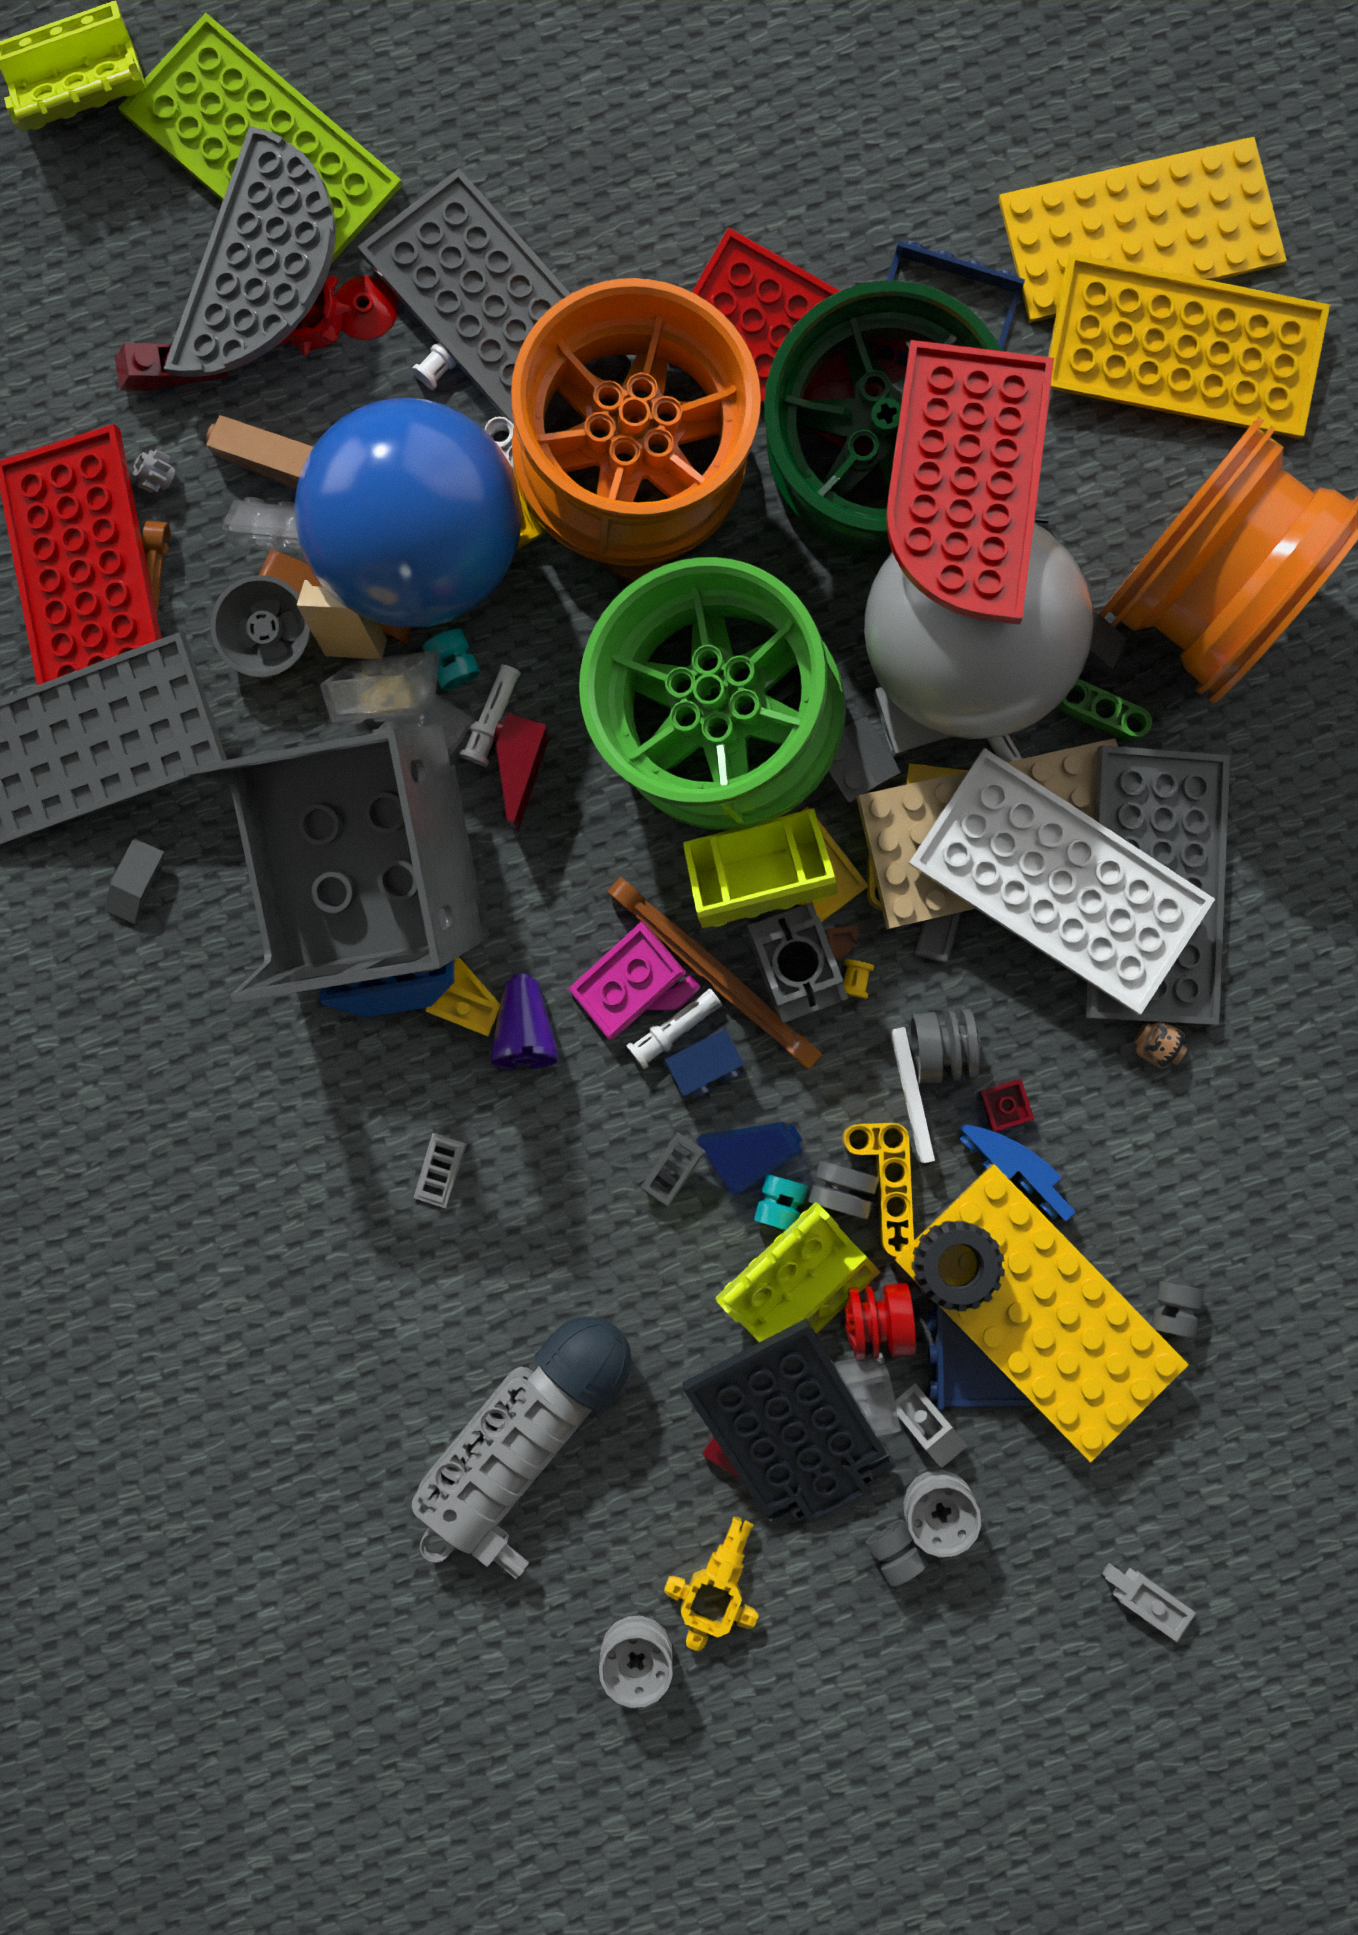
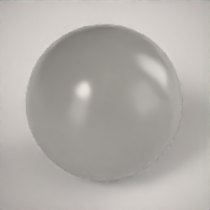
[864,523,1093,739]

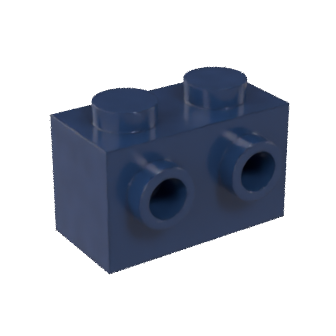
[665,1028,744,1099]

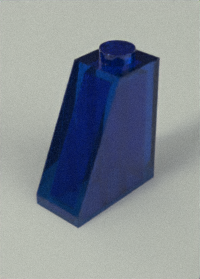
[696,1122,803,1196]

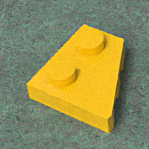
[426,957,500,1037]

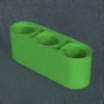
[1057,679,1152,742]

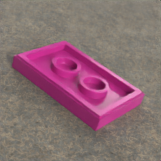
[568,921,686,1040]

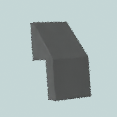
[104,839,165,924]

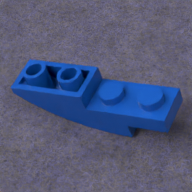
[958,1125,1075,1221]

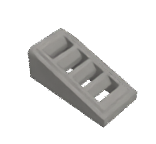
[414,1133,467,1208]

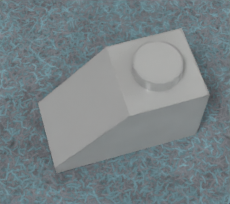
[890,1383,967,1468]

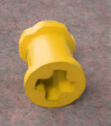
[843,959,874,999]

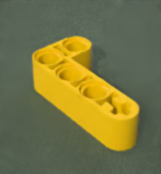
[842,1123,914,1257]

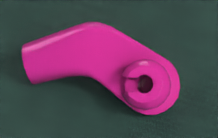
[647,976,701,1010]

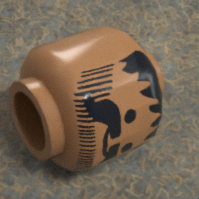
[1133,1021,1187,1069]

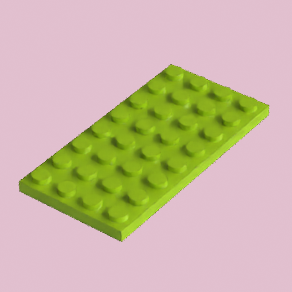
[118,13,403,264]

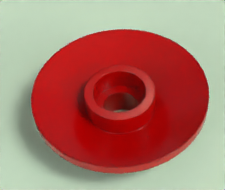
[335,276,398,340]

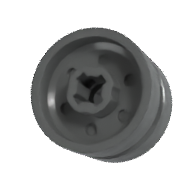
[808,1161,880,1219]

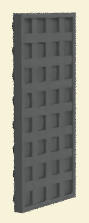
[0,632,227,846]

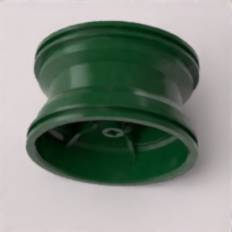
[764,280,1002,555]

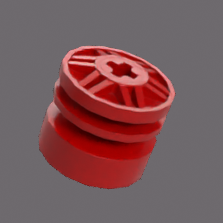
[845,1283,916,1361]

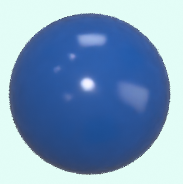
[295,398,522,628]

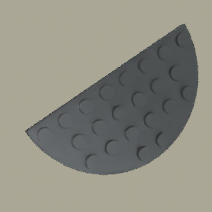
[164,126,336,377]

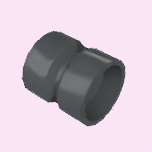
[1151,1281,1205,1338]
[865,1520,929,1586]

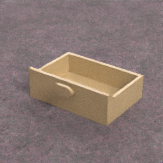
[297,580,387,659]

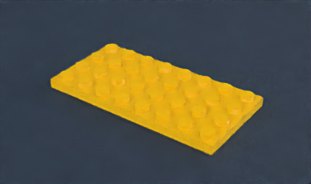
[998,137,1287,323]
[1048,252,1330,439]
[895,1164,1189,1463]

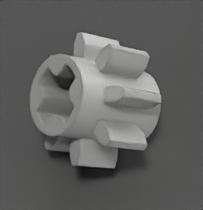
[132,449,175,493]

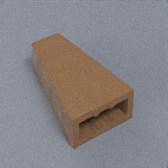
[206,415,313,490]

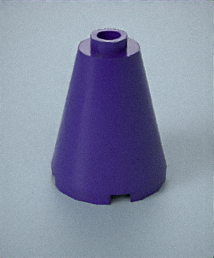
[490,974,559,1070]

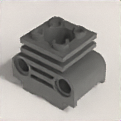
[746,902,848,1024]

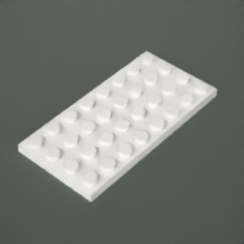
[908,748,1215,1015]

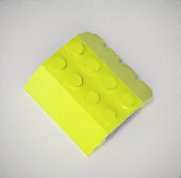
[0,0,146,132]
[715,1202,880,1343]

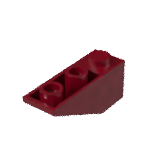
[115,343,227,391]

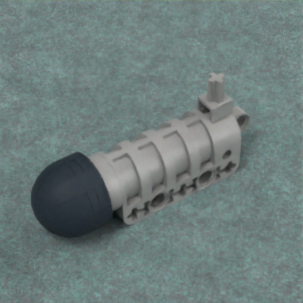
[412,1316,631,1579]

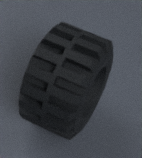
[912,1220,1005,1311]

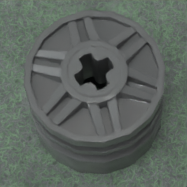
[910,1009,981,1084]

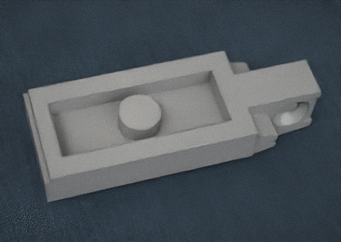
[1101,1563,1197,1642]

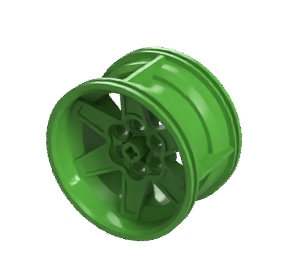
[579,557,846,830]

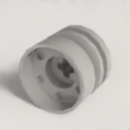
[903,1470,981,1557]
[599,1616,673,1708]

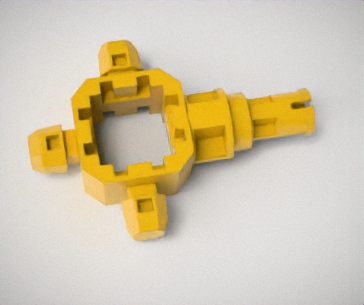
[664,1517,759,1652]

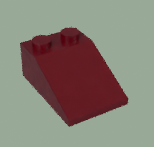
[493,713,550,831]

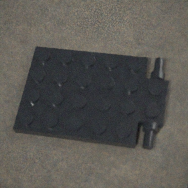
[682,1318,896,1529]

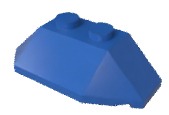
[320,960,454,1017]

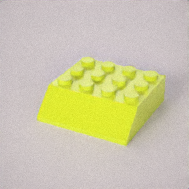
[683,808,838,928]

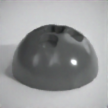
[211,575,311,677]

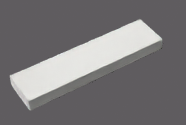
[890,1027,935,1163]

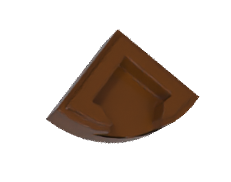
[825,925,859,961]

